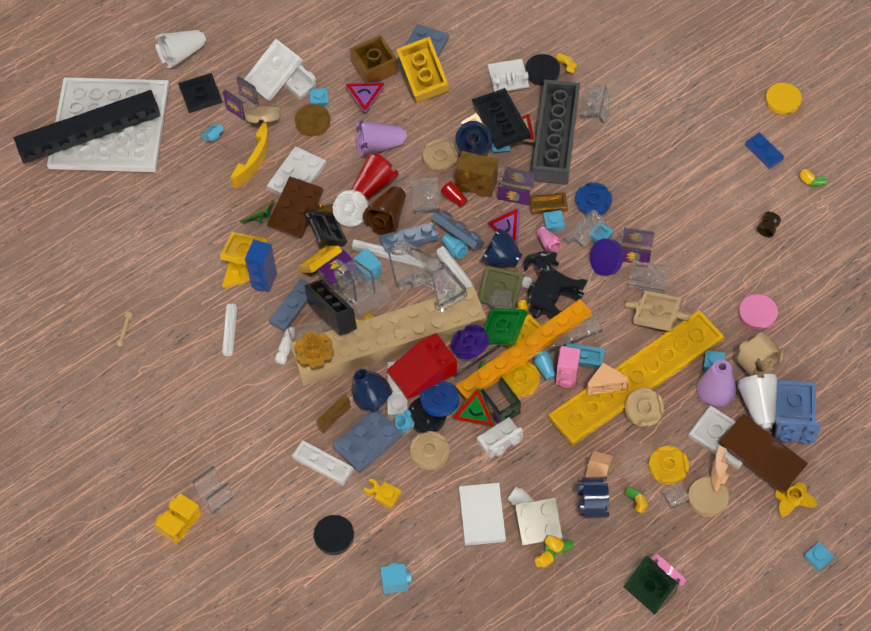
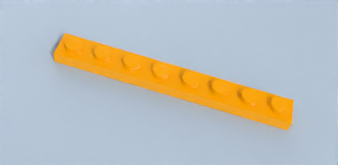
[455,299,592,400]

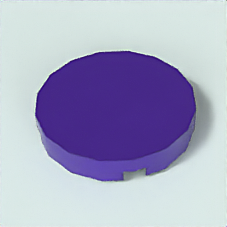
[590,238,623,276]
[451,324,489,360]

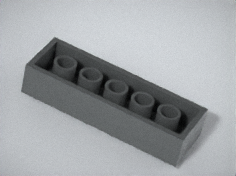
[532,79,580,184]

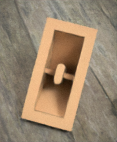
[587,363,628,395]
[585,451,613,483]

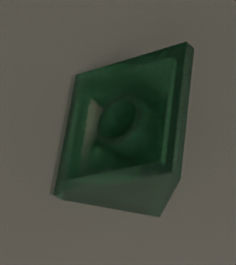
[624,556,679,615]

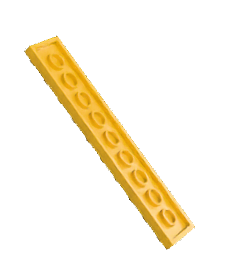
[548,310,725,446]

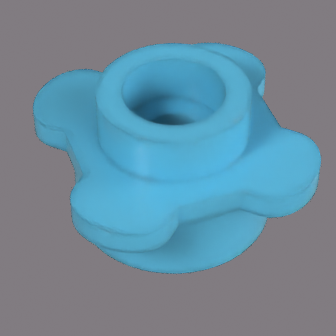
[395,410,414,433]

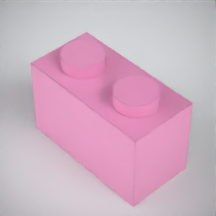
[556,346,581,388]

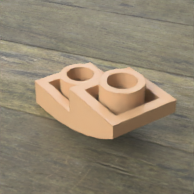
[711,446,729,492]

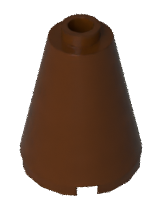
[363,186,406,235]

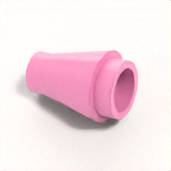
[536,227,562,252]

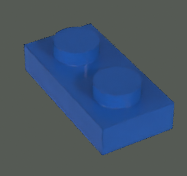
[745,132,784,169]

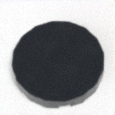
[525,54,560,86]
[408,398,447,434]
[313,515,354,555]

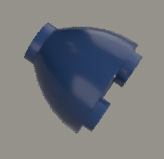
[481,228,523,267]
[352,369,393,412]

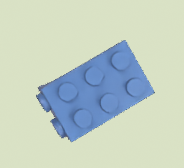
[775,380,821,444]

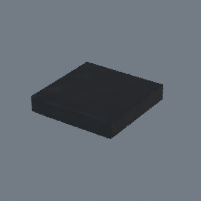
[178,73,223,113]

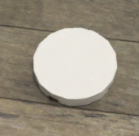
[333,190,369,227]

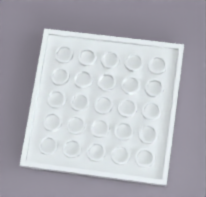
[47,78,170,172]

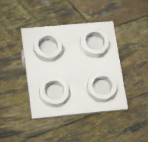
[488,59,529,92]

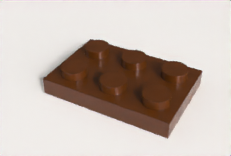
[267,176,324,239]

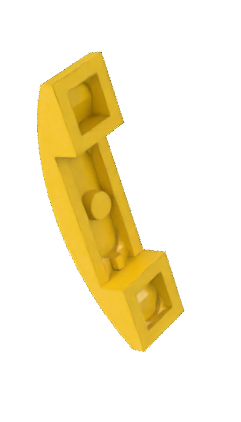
[230,122,269,188]

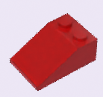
[387,333,457,399]

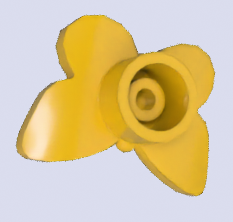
[775,482,818,518]

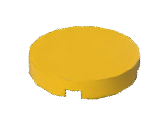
[765,83,802,115]
[501,361,540,398]
[648,446,689,485]

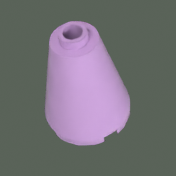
[355,120,407,157]
[697,360,736,408]

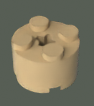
[737,332,783,377]

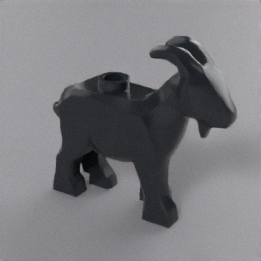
[524,251,588,319]

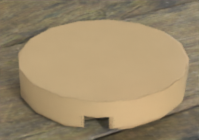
[245,106,281,123]
[422,139,458,173]
[625,388,664,427]
[410,431,449,470]
[688,477,729,517]

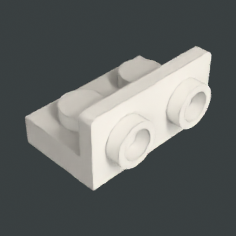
[284,63,316,100]
[477,417,523,459]

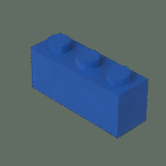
[245,239,277,292]

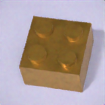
[350,35,399,83]
[456,151,498,197]

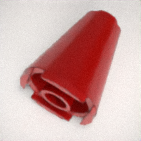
[351,151,399,200]

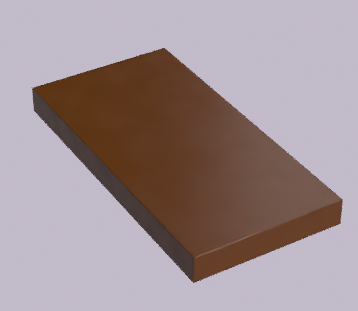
[718,414,808,494]

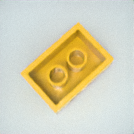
[396,36,450,103]

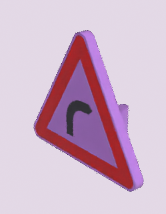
[346,82,385,112]
[488,208,520,245]

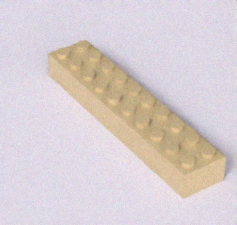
[290,286,486,386]

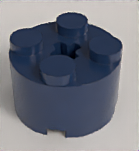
[455,121,492,156]
[577,476,609,519]

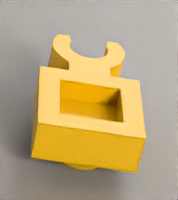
[364,479,402,509]

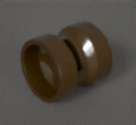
[757,211,781,238]

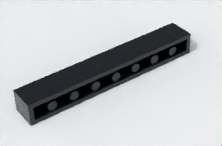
[13,90,161,164]

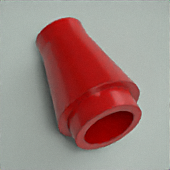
[441,181,468,208]

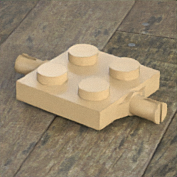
[625,291,691,332]

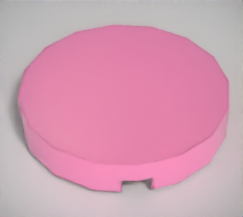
[739,294,778,331]
[651,553,687,587]

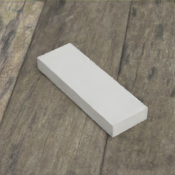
[292,440,354,486]

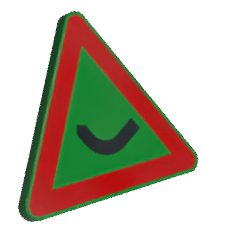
[240,199,274,223]
[452,388,495,427]

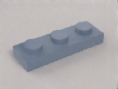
[432,211,485,249]
[380,222,439,253]
[269,278,310,332]

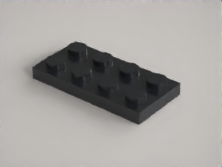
[472,88,531,149]

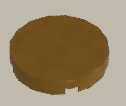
[295,104,330,136]

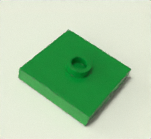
[484,308,527,345]

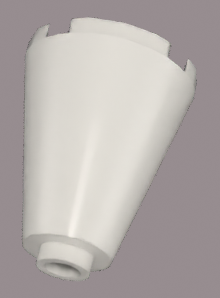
[155,30,206,68]
[737,374,777,430]

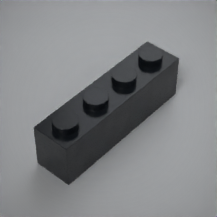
[304,279,357,335]

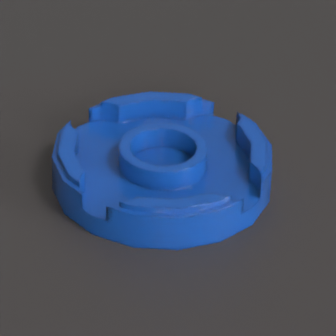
[575,182,612,216]
[420,381,459,417]

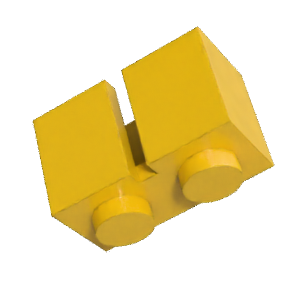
[155,493,202,545]

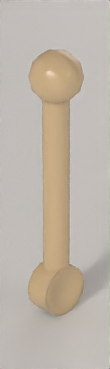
[116,312,133,347]

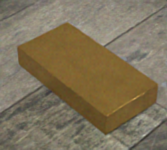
[529,192,568,215]
[317,395,351,433]

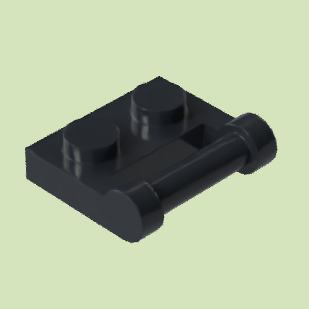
[305,211,347,247]

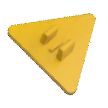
[222,262,250,288]

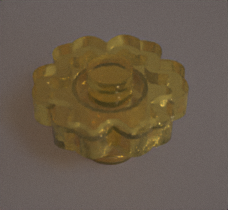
[294,331,334,370]

